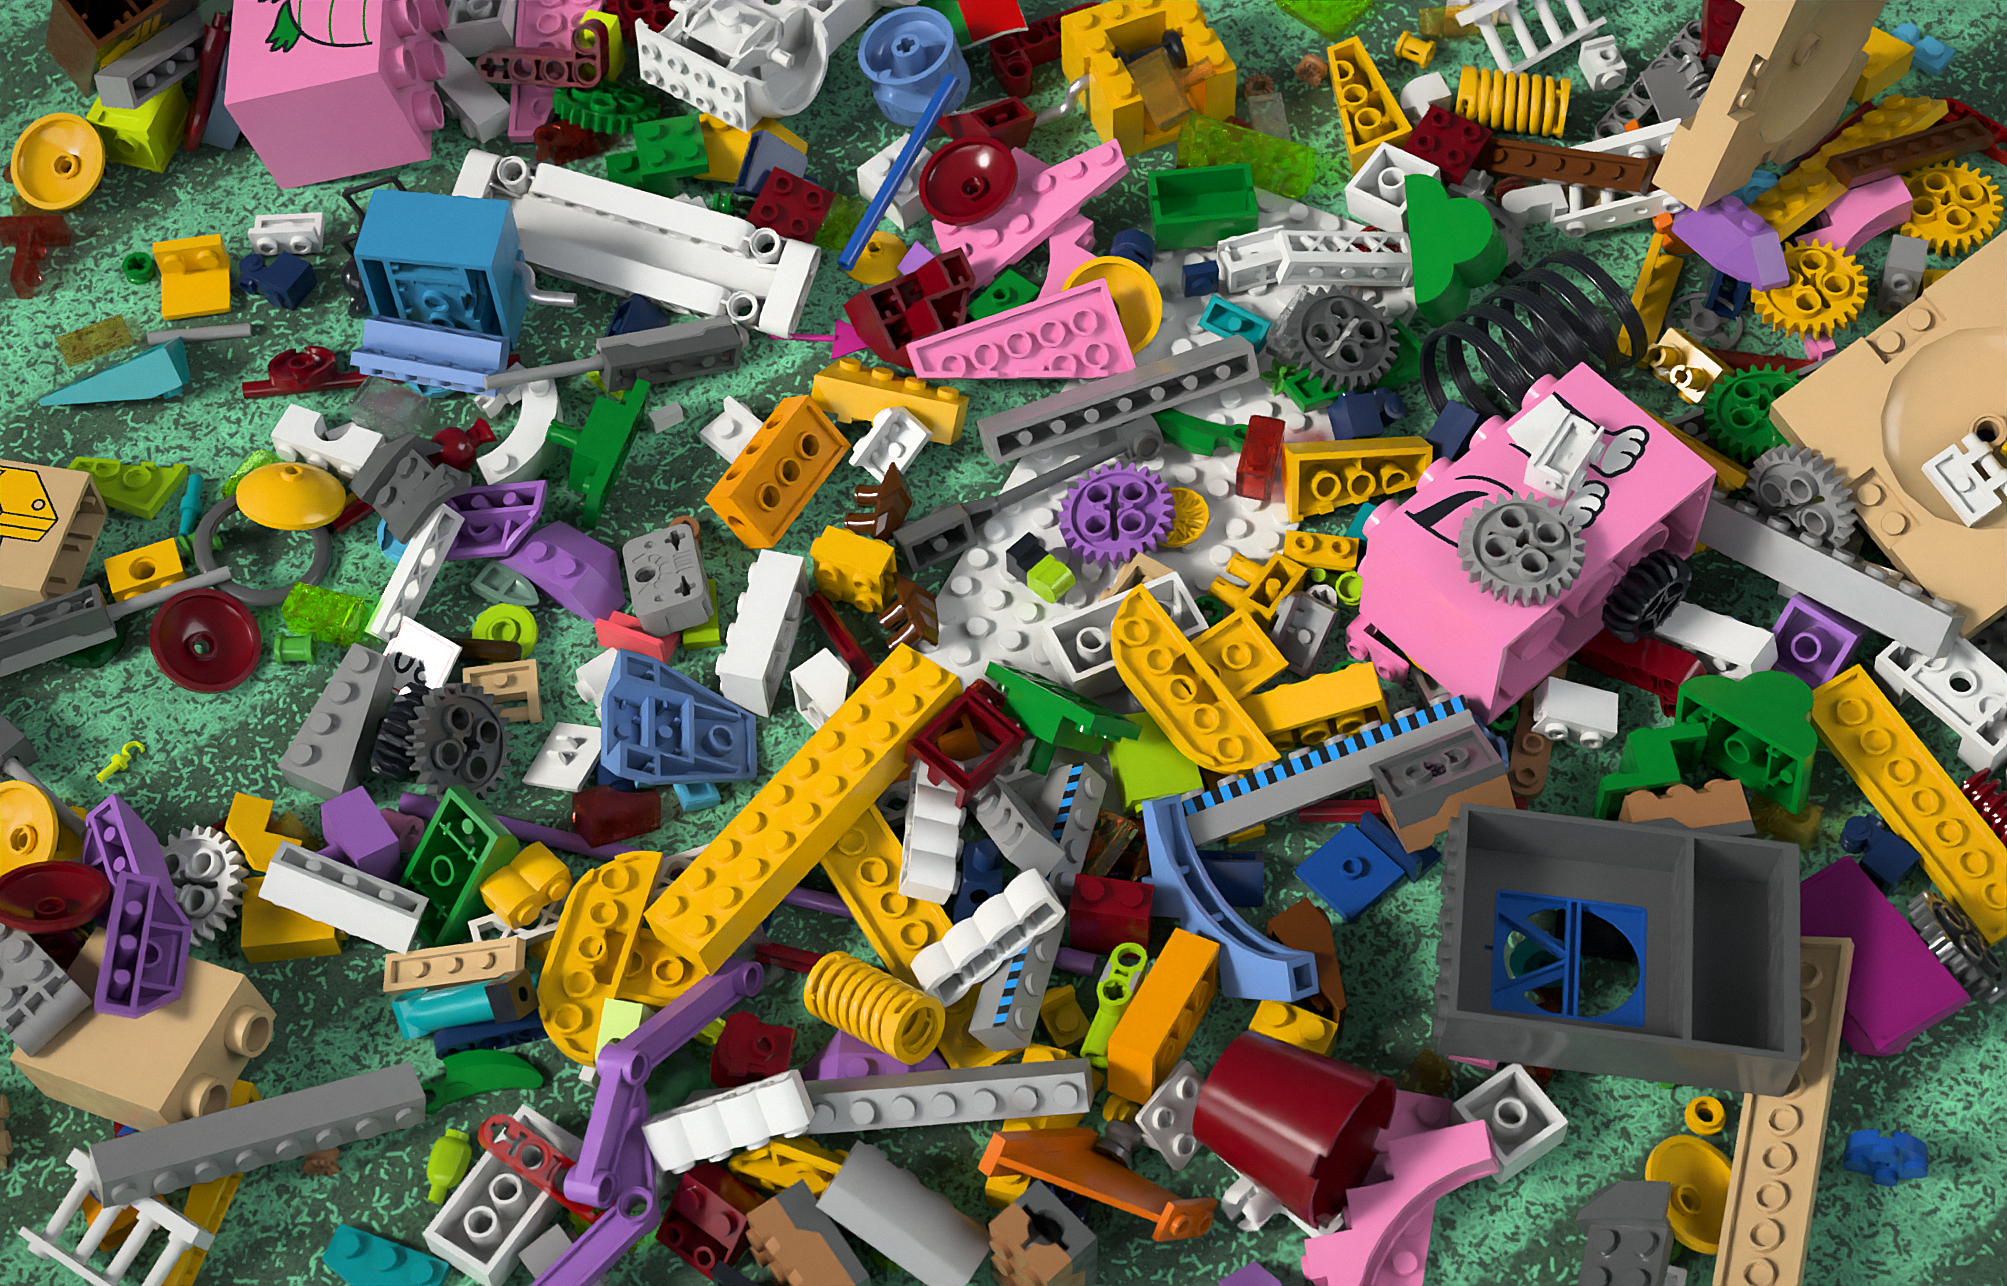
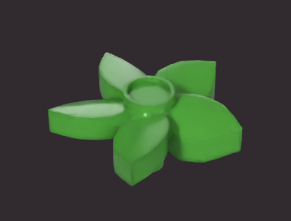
[1260,357,1299,397]

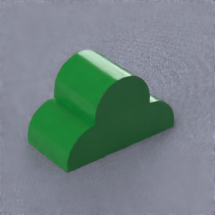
[1404,174,1508,328]
[1674,671,1818,815]
[398,785,522,948]

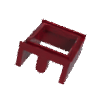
[903,686,1026,810]

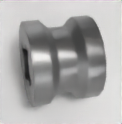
[1093,1120,1143,1168]

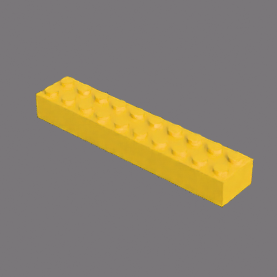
[644,642,963,976]

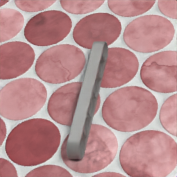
[1594,19,1702,141]

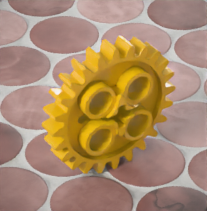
[1892,160,2004,257]
[1751,238,1868,341]

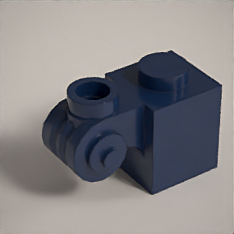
[237,251,318,311]
[1327,387,1405,440]
[1839,814,1921,898]

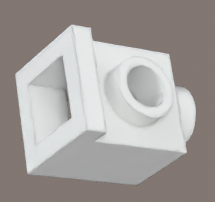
[1578,34,1627,92]

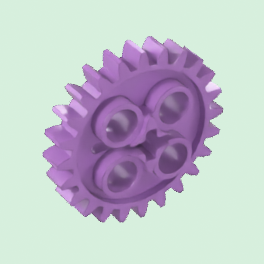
[1058,461,1176,570]

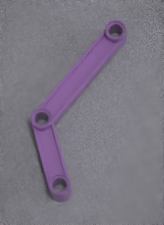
[564,957,764,1209]
[530,1085,661,1286]

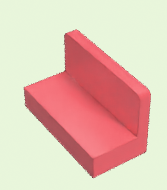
[594,610,681,665]

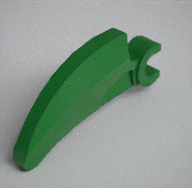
[1150,408,1251,457]
[421,1049,544,1115]

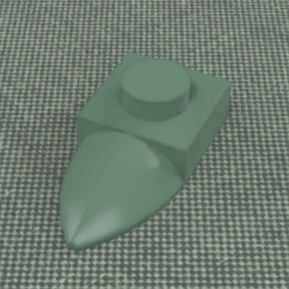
[470,558,540,606]

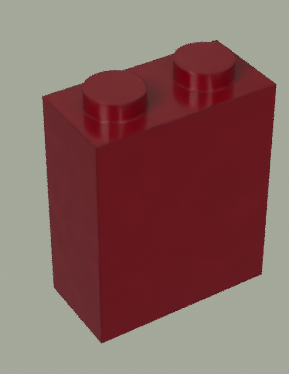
[1069,874,1154,960]

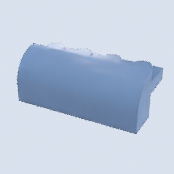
[350,314,511,397]

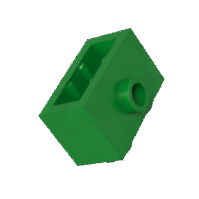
[965,269,1041,324]

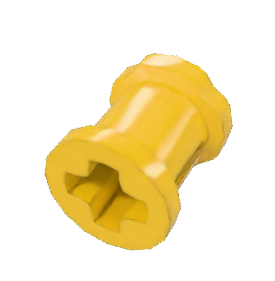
[1394,30,1437,70]

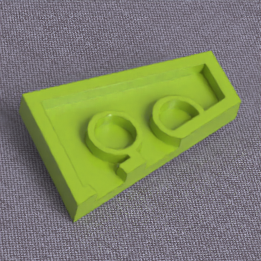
[66,456,189,521]

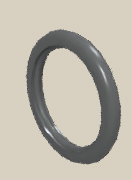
[193,494,333,607]

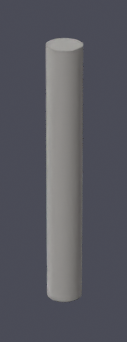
[148,323,253,346]

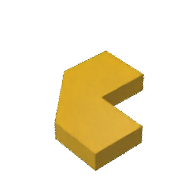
[225,792,302,872]

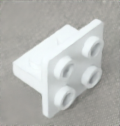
[1130,1060,1204,1171]

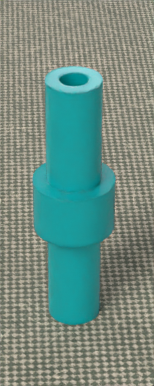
[178,474,204,537]

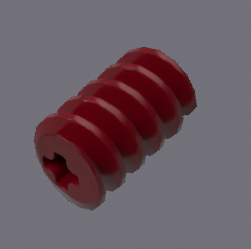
[1959,767,2007,848]

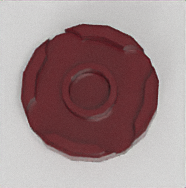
[268,345,338,391]

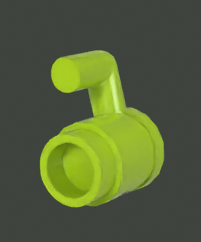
[1311,568,1363,610]

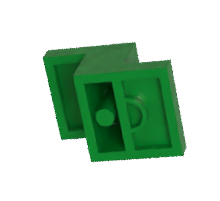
[605,113,710,199]
[1592,722,1708,822]

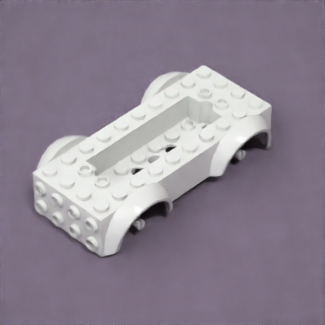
[635,0,920,133]

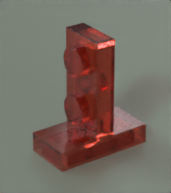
[0,215,72,300]

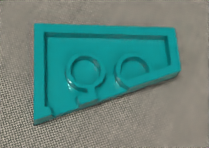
[322,1223,452,1286]

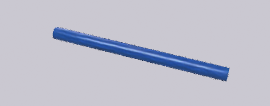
[837,73,960,271]

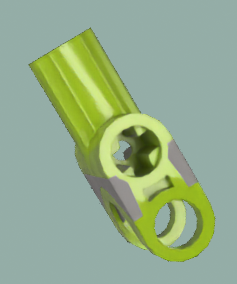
[1080,942,1148,1069]

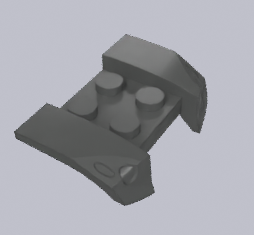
[348,433,472,545]
[1575,1181,1674,1286]

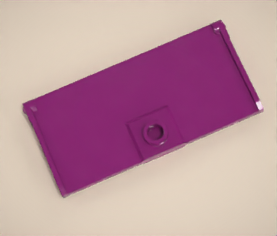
[1800,855,1971,1055]

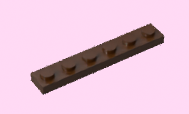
[1825,117,1996,189]
[1472,137,1655,197]

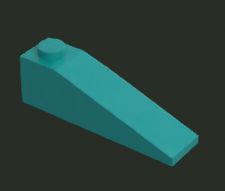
[39,336,191,406]

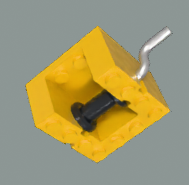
[1033,0,1237,158]

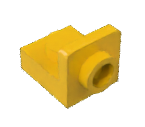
[1038,984,1091,1051]

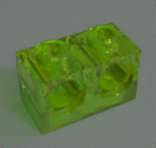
[280,581,370,648]

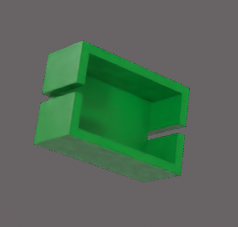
[1148,162,1259,251]

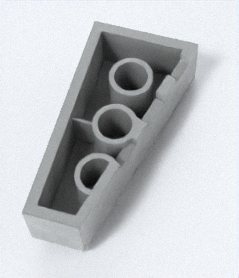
[277,643,396,801]

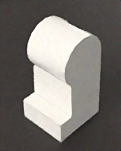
[1500,183,1569,229]

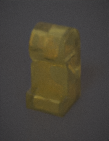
[1419,3,1480,37]
[1748,792,1824,854]

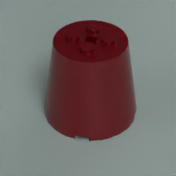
[1192,1030,1396,1229]

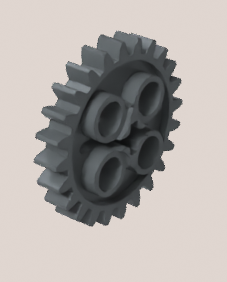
[1284,284,1400,392]
[405,682,514,802]
[1908,890,2007,1005]

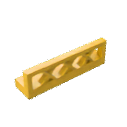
[1617,232,1684,369]

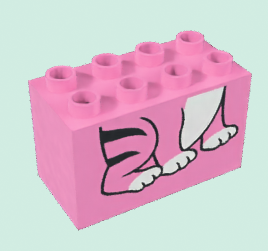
[1357,362,1717,726]

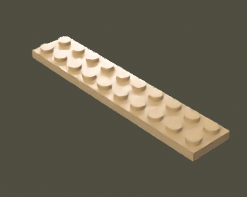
[1712,936,1854,1286]

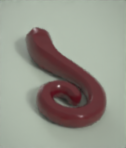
[183,11,231,152]

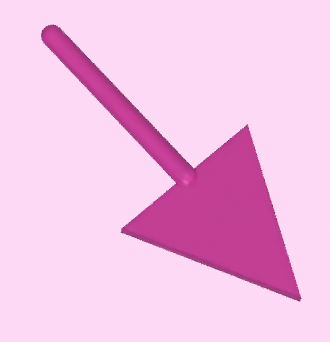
[769,318,868,360]

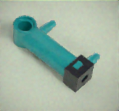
[391,968,540,1040]

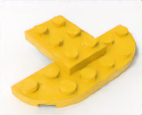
[1110,582,1289,775]
[537,851,707,1068]

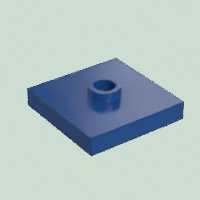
[1295,822,1405,925]

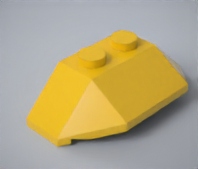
[692,112,808,183]
[728,1136,849,1200]

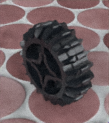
[1601,548,1692,644]
[370,682,433,783]

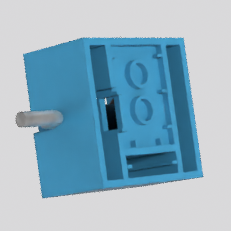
[353,189,577,352]

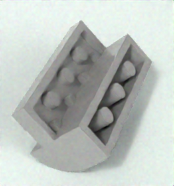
[816,1140,993,1286]

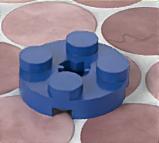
[1842,1129,1929,1187]

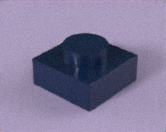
[1182,260,1219,298]

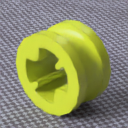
[693,1017,726,1047]

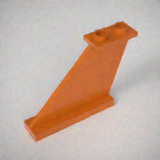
[977,1127,1218,1242]

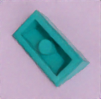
[1198,294,1278,355]

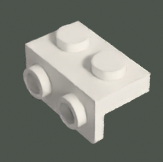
[248,213,325,256]
[849,406,933,483]

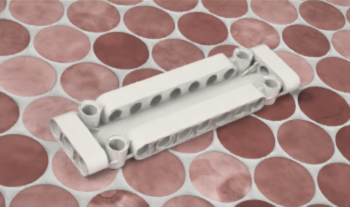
[452,148,821,340]

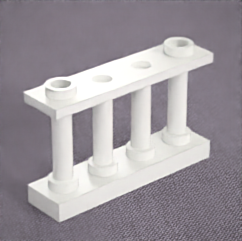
[1455,0,1607,77]
[1553,118,1689,238]
[18,1148,216,1286]

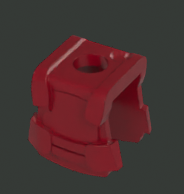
[710,1010,798,1088]

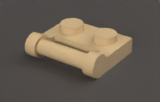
[462,659,543,724]

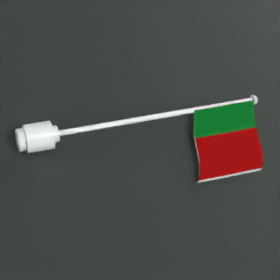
[909,0,1029,195]

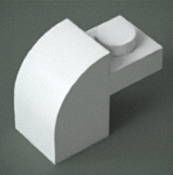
[1399,71,1452,132]

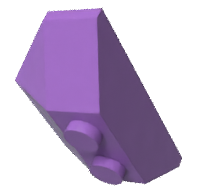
[1672,195,1790,292]
[444,480,548,561]
[493,520,626,624]
[81,793,176,929]
[94,871,192,1019]
[801,1029,950,1081]

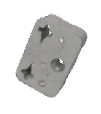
[623,523,714,638]

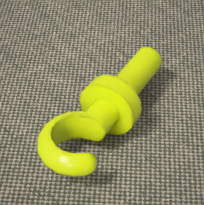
[96,741,145,783]

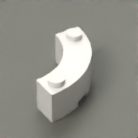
[476,378,563,486]

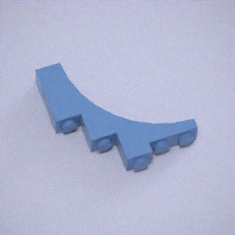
[1142,794,1319,1002]

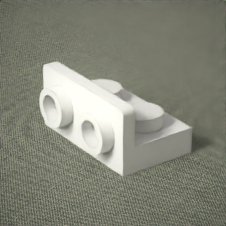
[699,396,765,464]

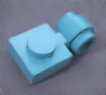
[1890,23,1956,77]

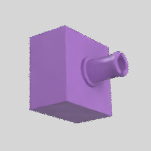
[1771,592,1869,691]
[315,786,401,885]

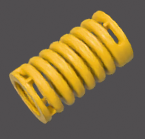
[1455,64,1571,139]
[803,951,945,1065]

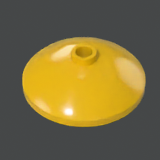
[11,113,106,211]
[1061,256,1162,356]
[236,462,346,531]
[0,780,59,877]
[1645,1135,1733,1255]

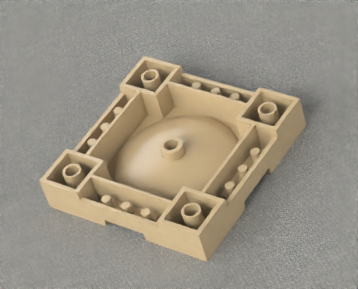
[1651,0,1891,212]
[1769,230,2007,640]

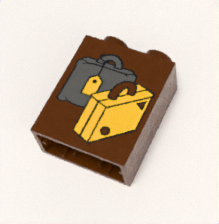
[45,0,199,99]

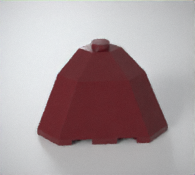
[843,247,976,370]

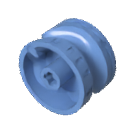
[858,6,971,126]

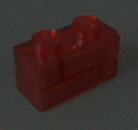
[1235,414,1286,502]

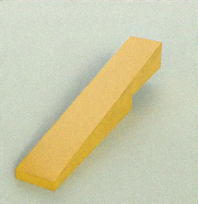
[161,1079,262,1286]

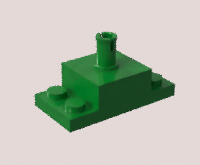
[545,378,651,530]
[985,661,1143,776]

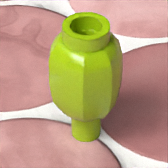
[426,1129,472,1205]

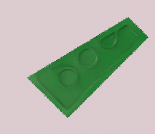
[1283,318,1439,413]

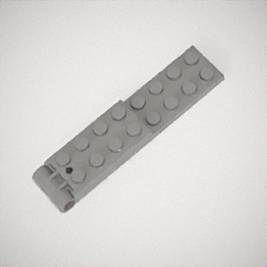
[0,923,93,1058]

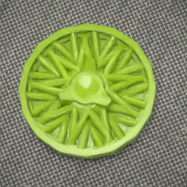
[471,603,539,665]

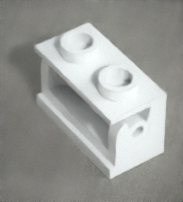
[1217,225,1295,294]
[1523,407,1606,503]
[1531,676,1618,749]

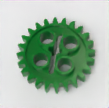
[552,78,661,135]
[1703,363,1806,462]

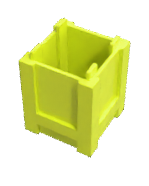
[86,79,190,173]

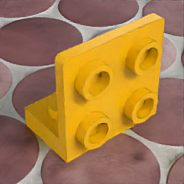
[153,233,231,320]

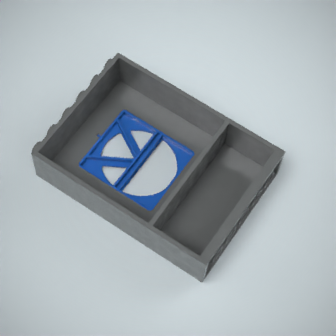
[1431,802,1801,1098]

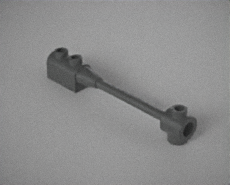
[892,414,1164,574]

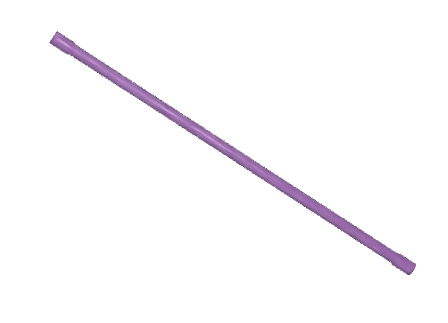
[398,791,1098,978]

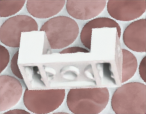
[1872,635,2007,781]

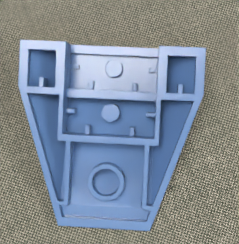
[601,648,757,785]

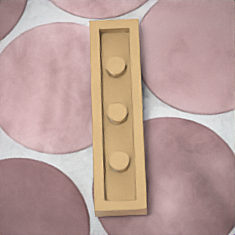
[383,936,526,995]

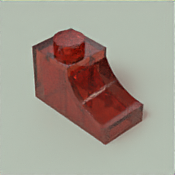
[572,784,661,849]

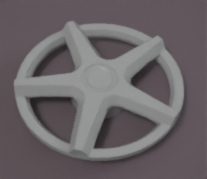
[1664,293,1743,356]

